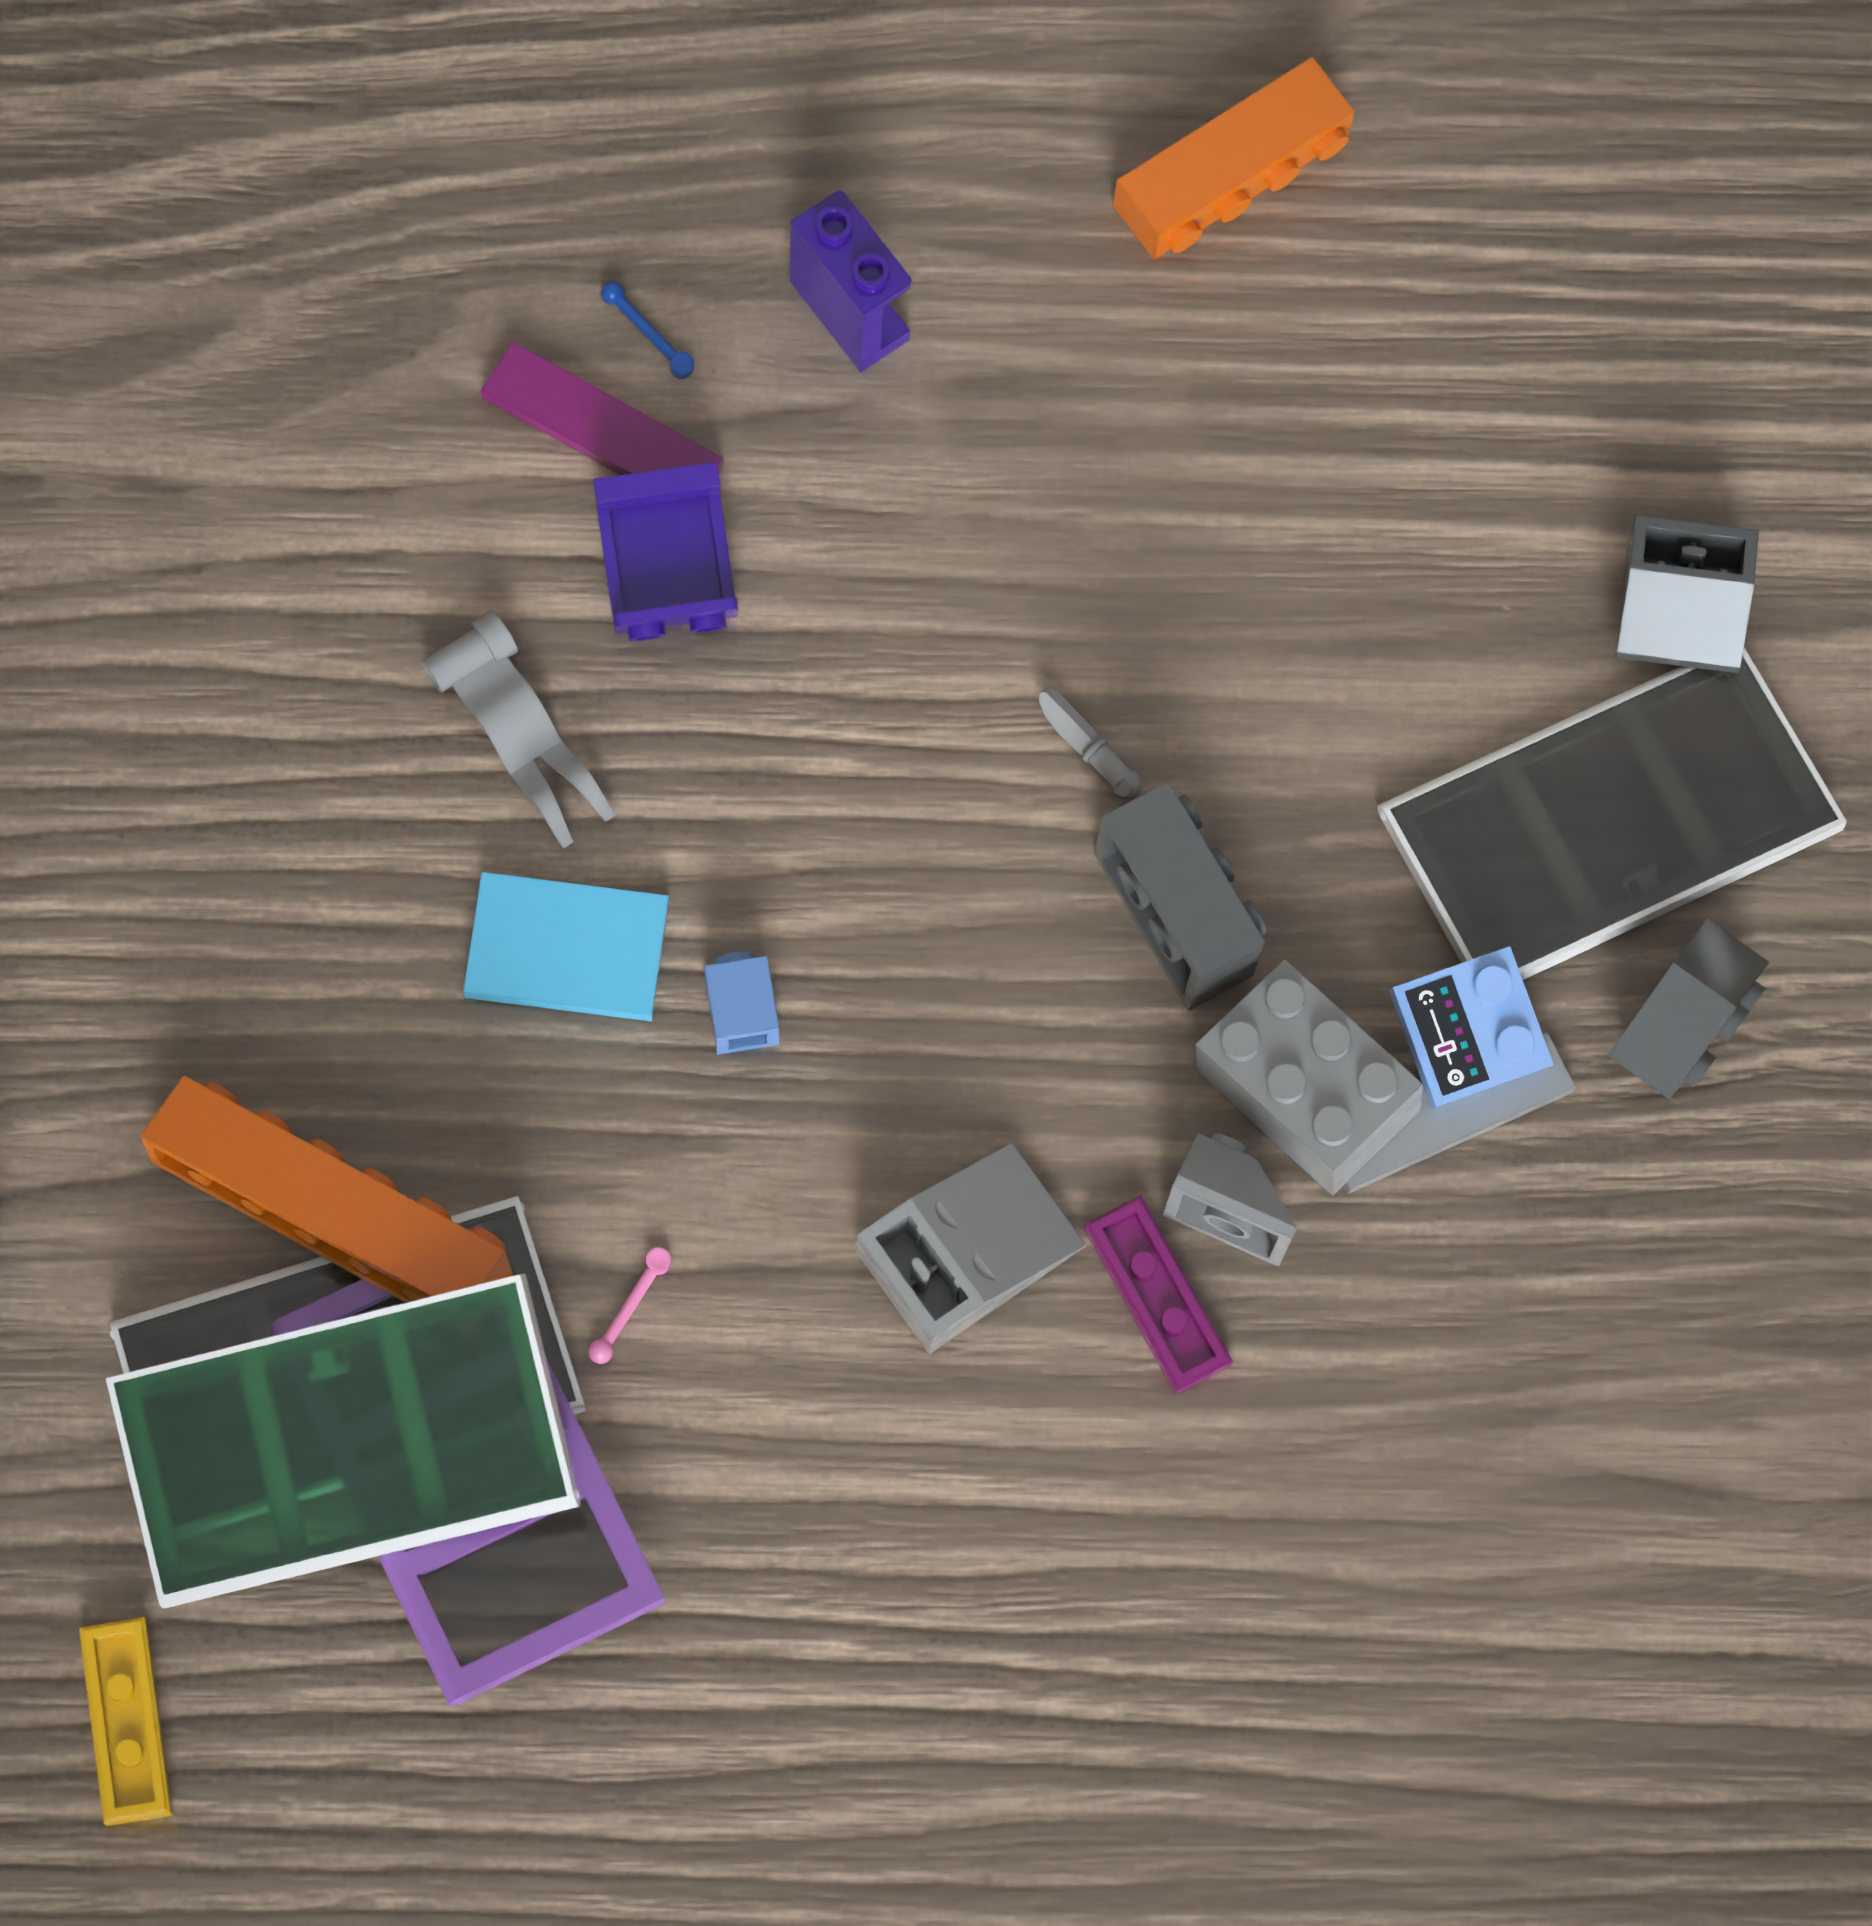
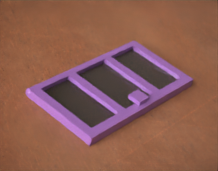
[269,1224,665,1706]

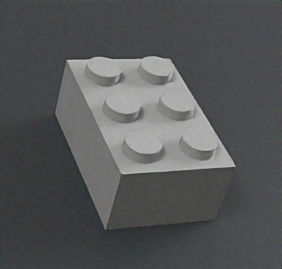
[1195,959,1423,1196]

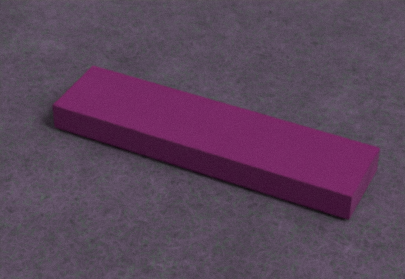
[481,341,723,475]

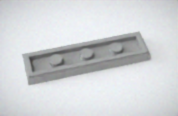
[1344,1032,1576,1194]

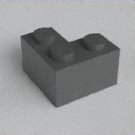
[1608,919,1769,1099]

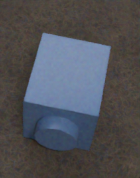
[704,951,779,1055]

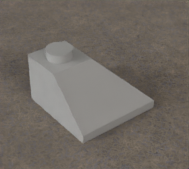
[1163,1133,1297,1267]

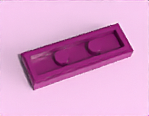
[1084,1195,1233,1395]

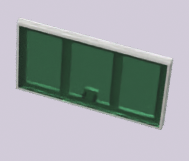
[106,1274,580,1608]

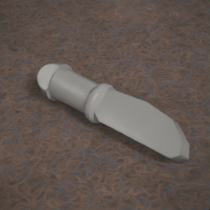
[1039,687,1142,798]

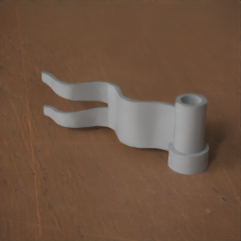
[421,610,616,849]

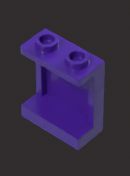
[790,190,911,373]
[594,462,738,642]

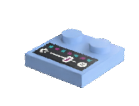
[1388,946,1554,1109]

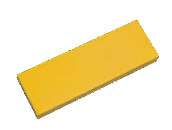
[79,1617,173,1826]

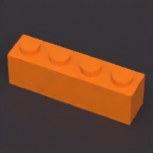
[1113,57,1355,260]

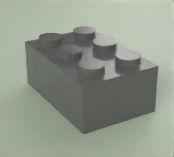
[1094,781,1267,1011]

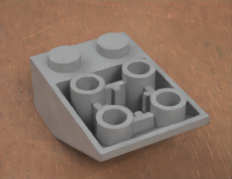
[856,1143,1086,1354]

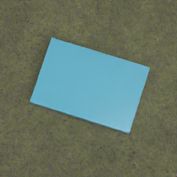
[463,872,669,1022]

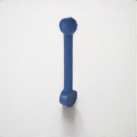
[600,281,694,379]

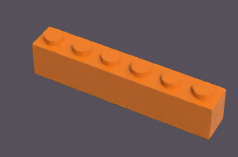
[140,1075,513,1339]

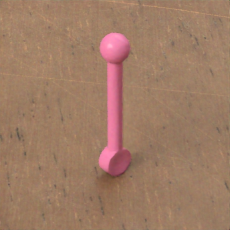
[588,1247,671,1364]

